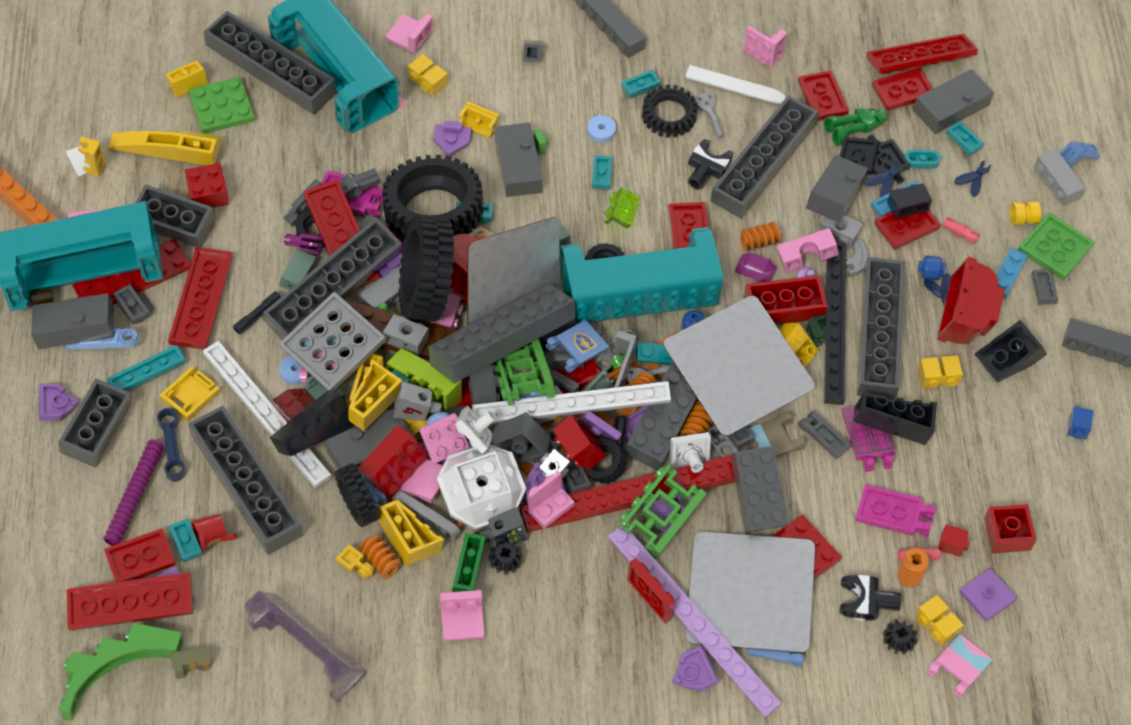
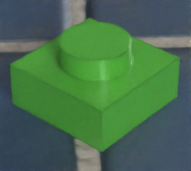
[533,129,549,155]

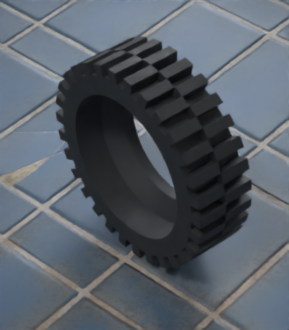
[382,155,483,240]
[398,215,454,322]

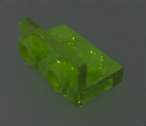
[604,187,640,229]

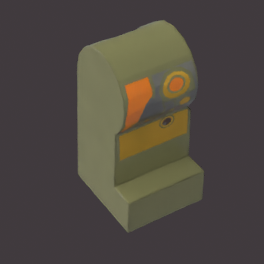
[171,647,213,679]

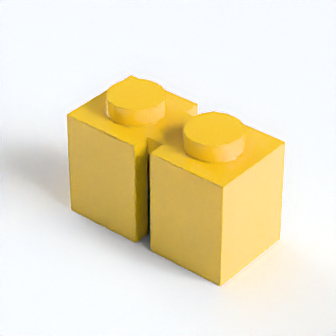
[408,54,448,96]
[917,355,963,388]
[915,595,964,646]

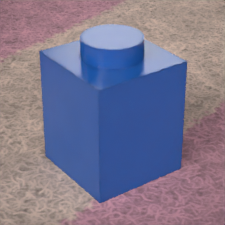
[1067,406,1093,439]

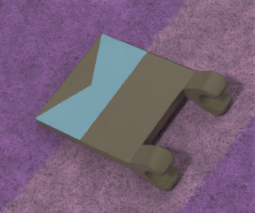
[748,412,806,457]

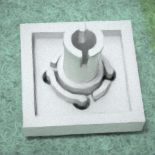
[455,406,497,453]
[669,432,711,472]

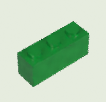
[453,533,486,592]

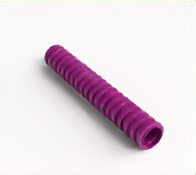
[103,440,165,546]

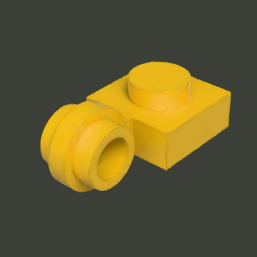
[336,544,374,579]

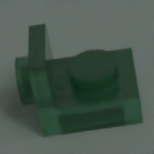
[806,315,827,347]

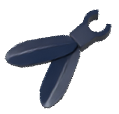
[865,160,904,198]
[954,161,991,197]
[923,273,951,309]

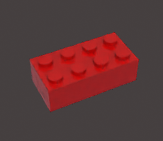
[743,275,828,325]

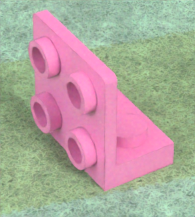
[386,14,433,53]
[743,26,787,67]
[419,413,470,464]
[528,471,575,529]
[440,590,484,641]

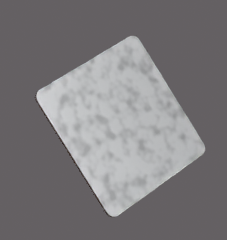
[467,217,560,326]
[663,296,814,436]
[686,532,815,653]

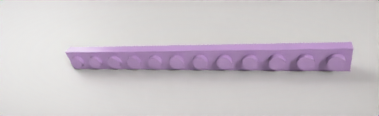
[608,528,781,718]

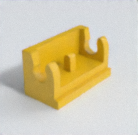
[165,60,208,98]
[459,101,499,139]
[78,137,105,177]

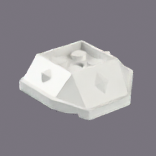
[437,445,526,531]

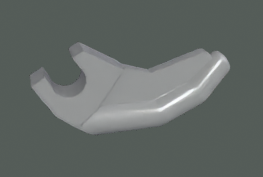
[845,238,869,277]

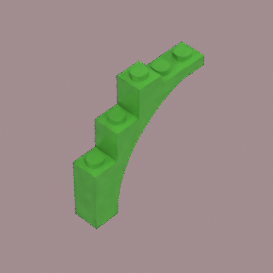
[59,623,184,721]

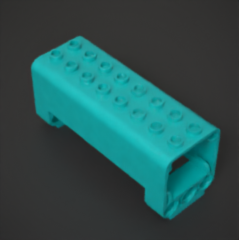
[267,0,400,133]
[0,201,163,311]
[559,227,723,324]

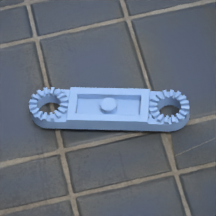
[65,328,139,349]

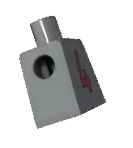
[393,382,441,421]

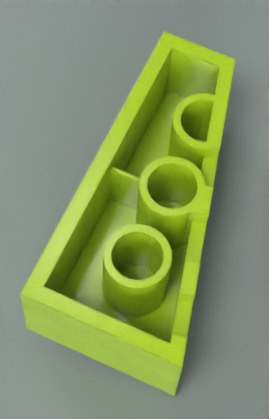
[386,348,462,411]

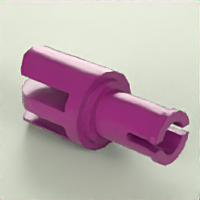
[284,233,323,255]

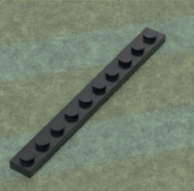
[824,242,846,405]

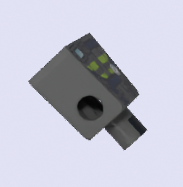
[479,507,529,544]

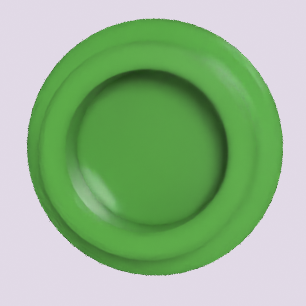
[609,353,625,370]

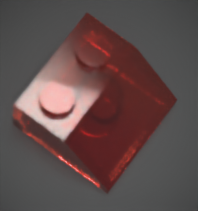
[272,388,315,423]

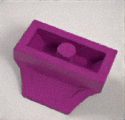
[735,253,777,282]

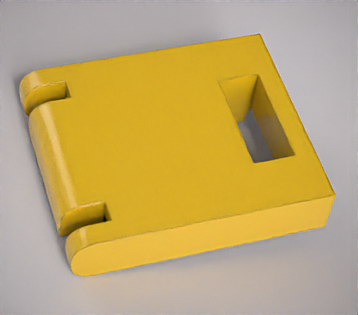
[160,366,221,422]

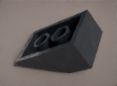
[975,320,1047,383]

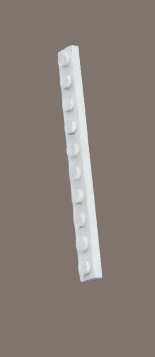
[203,341,331,489]
[472,381,671,424]

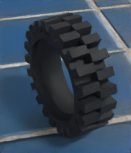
[642,84,698,138]
[334,463,379,527]

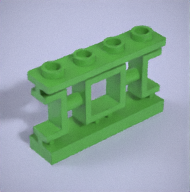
[492,339,555,406]
[619,464,707,558]

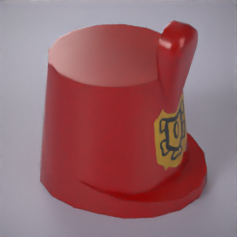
[191,514,237,553]

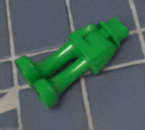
[824,108,888,146]

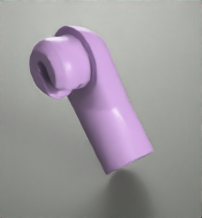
[795,267,815,278]

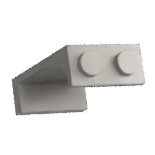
[597,330,636,412]

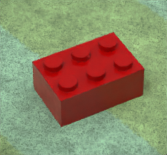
[358,425,429,500]

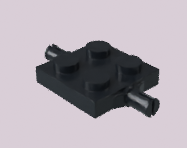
[867,134,910,184]

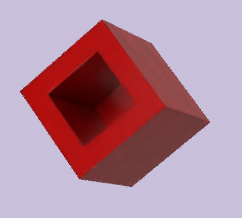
[938,524,970,557]

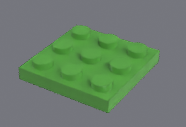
[188,77,255,133]
[1018,213,1095,280]

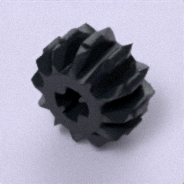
[488,539,523,575]
[883,619,918,655]

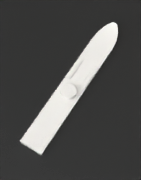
[685,65,786,104]

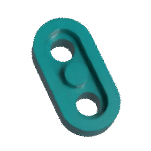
[905,150,941,169]

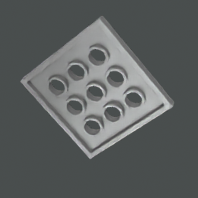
[279,292,387,391]

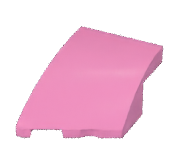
[398,459,443,504]

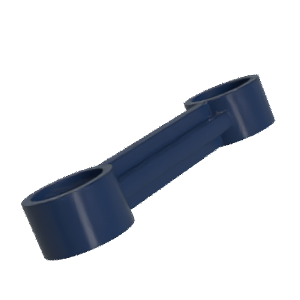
[157,408,186,482]

